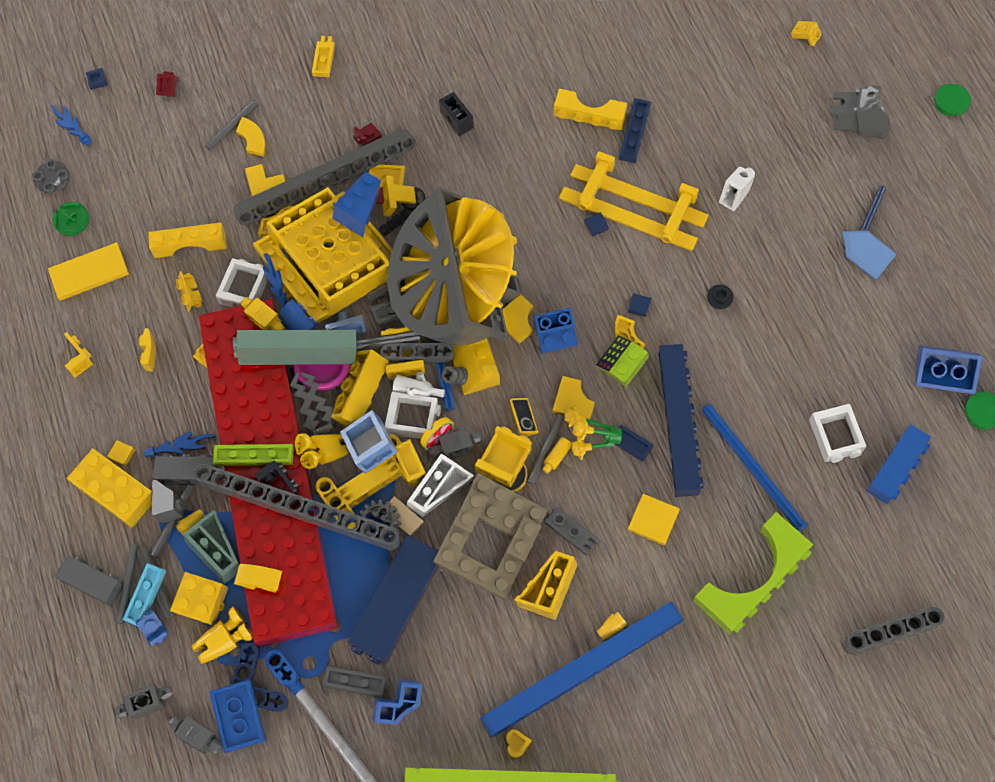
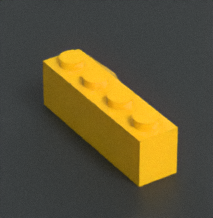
[331,349,388,427]

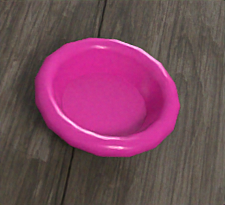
[294,364,350,391]

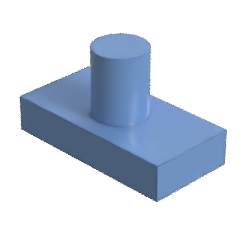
[325,312,366,335]

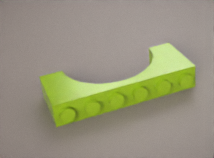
[693,512,813,635]

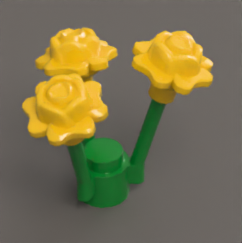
[564,405,622,460]

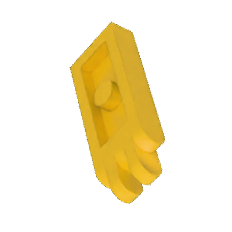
[312,36,335,77]

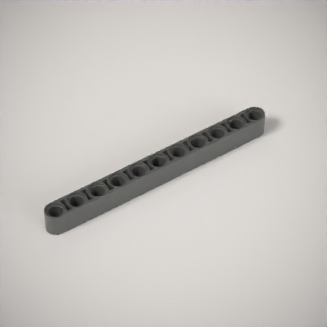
[233,129,416,225]
[193,464,400,550]

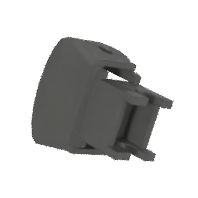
[831,85,890,139]

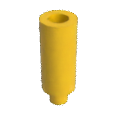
[542,437,572,474]

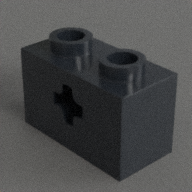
[439,92,474,137]

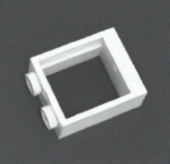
[216,258,268,308]
[385,392,441,439]
[809,404,866,463]

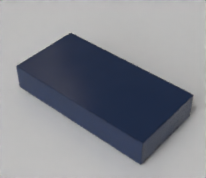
[614,425,654,462]

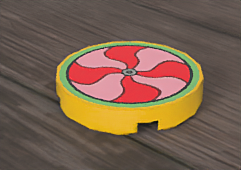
[420,417,454,451]

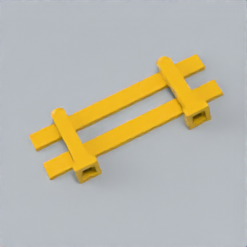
[559,151,709,251]

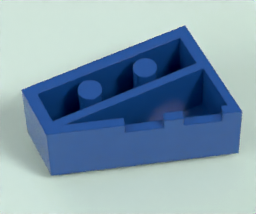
[332,171,381,237]

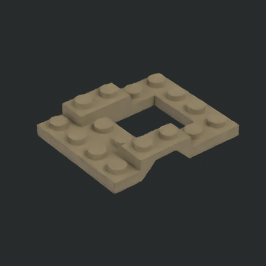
[433,473,548,599]

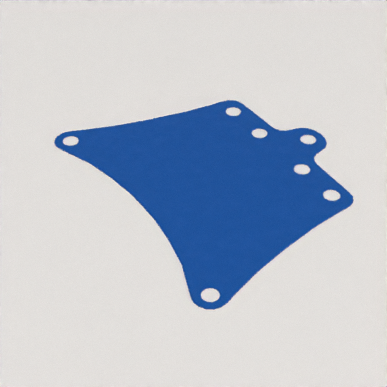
[159,471,396,678]

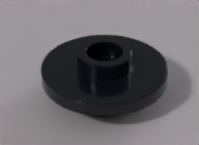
[707,284,734,309]

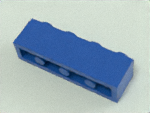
[866,424,931,504]

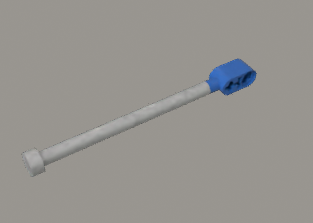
[265,650,377,782]

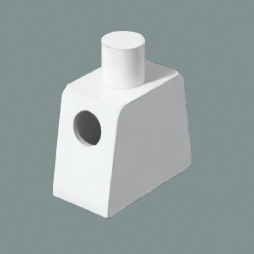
[719,167,755,211]

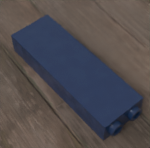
[348,535,439,665]

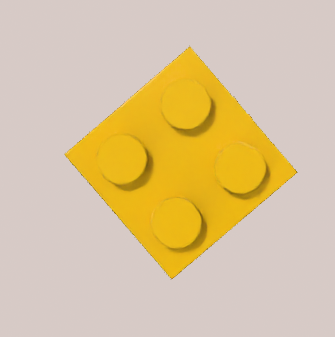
[170,572,229,626]

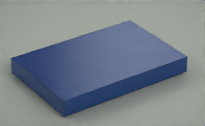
[209,679,266,753]

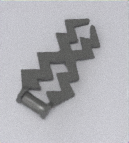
[290,372,335,435]

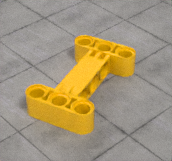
[316,434,422,529]

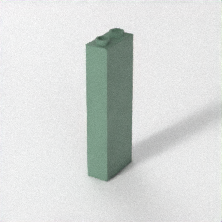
[233,330,356,365]

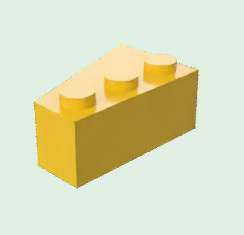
[514,551,577,620]

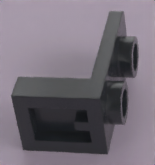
[254,460,300,496]

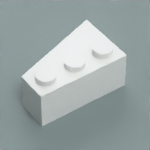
[407,454,474,517]

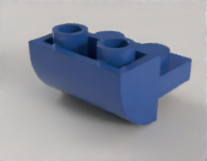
[279,299,318,330]
[533,307,579,354]

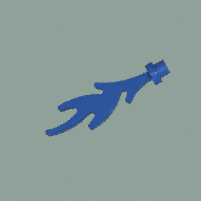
[51,105,92,145]
[263,253,287,308]
[143,432,215,458]

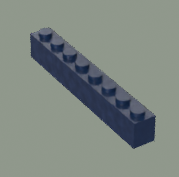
[658,344,704,497]

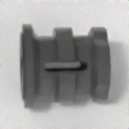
[442,366,468,385]

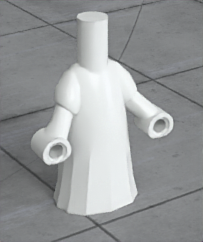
[393,372,445,397]

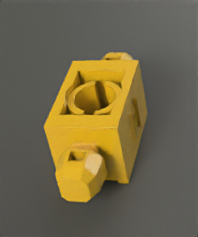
[241,297,285,330]

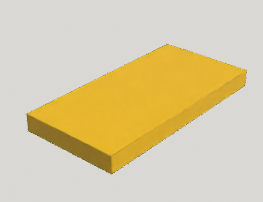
[48,242,130,301]

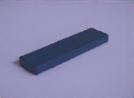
[619,98,651,163]

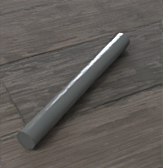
[205,99,258,151]
[527,414,564,485]
[151,484,194,558]
[115,544,139,624]

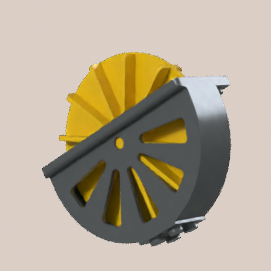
[386,187,520,346]

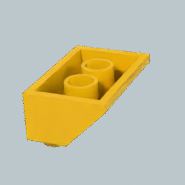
[452,338,500,395]

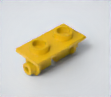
[176,271,203,312]

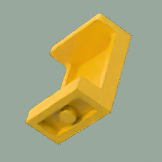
[381,326,426,380]
[475,426,532,489]

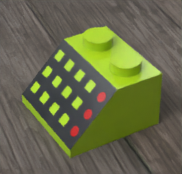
[596,335,649,387]

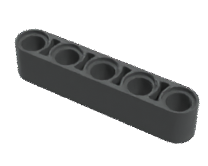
[844,607,945,655]

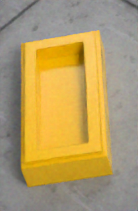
[395,439,426,483]

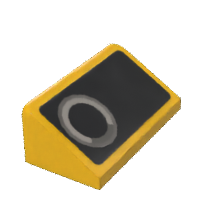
[509,398,539,437]

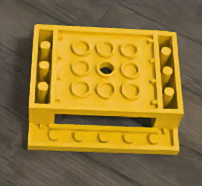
[253,187,392,324]

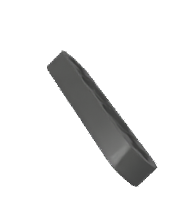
[380,343,455,363]

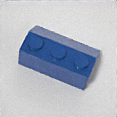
[915,345,983,394]

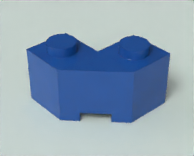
[372,679,423,725]

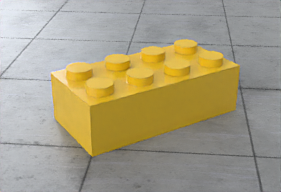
[66,448,152,529]

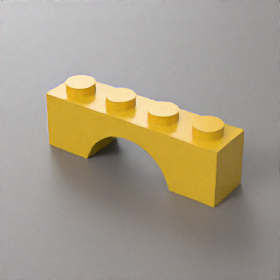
[554,88,628,130]
[149,222,227,258]

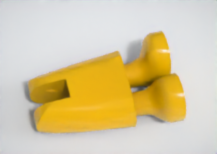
[295,433,350,469]
[191,606,253,664]

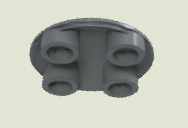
[32,159,69,193]

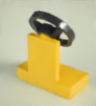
[380,175,426,217]

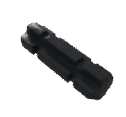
[379,208,410,236]

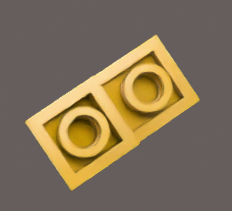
[139,328,156,372]
[234,564,282,593]

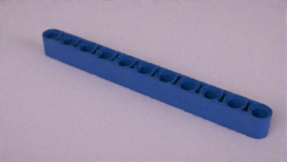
[480,602,684,737]

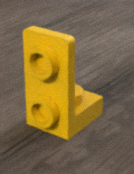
[64,332,93,378]

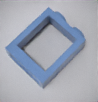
[340,410,398,474]

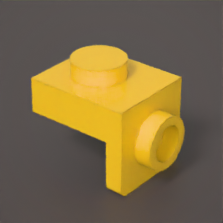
[791,21,821,46]

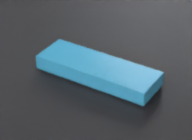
[122,563,167,627]

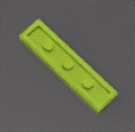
[213,444,294,466]

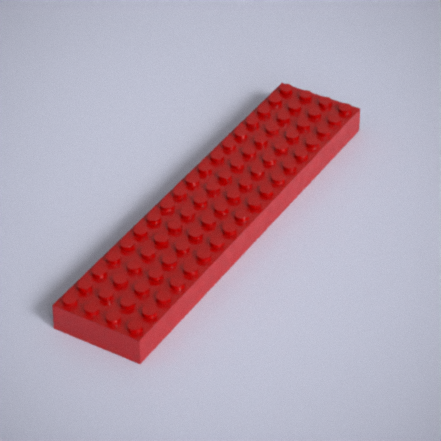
[198,299,339,647]

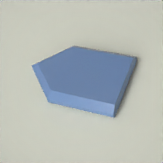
[842,230,897,280]

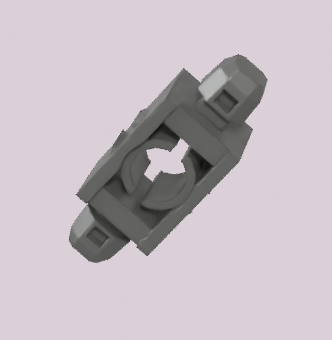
[429,428,483,460]
[115,685,174,720]
[168,716,222,755]

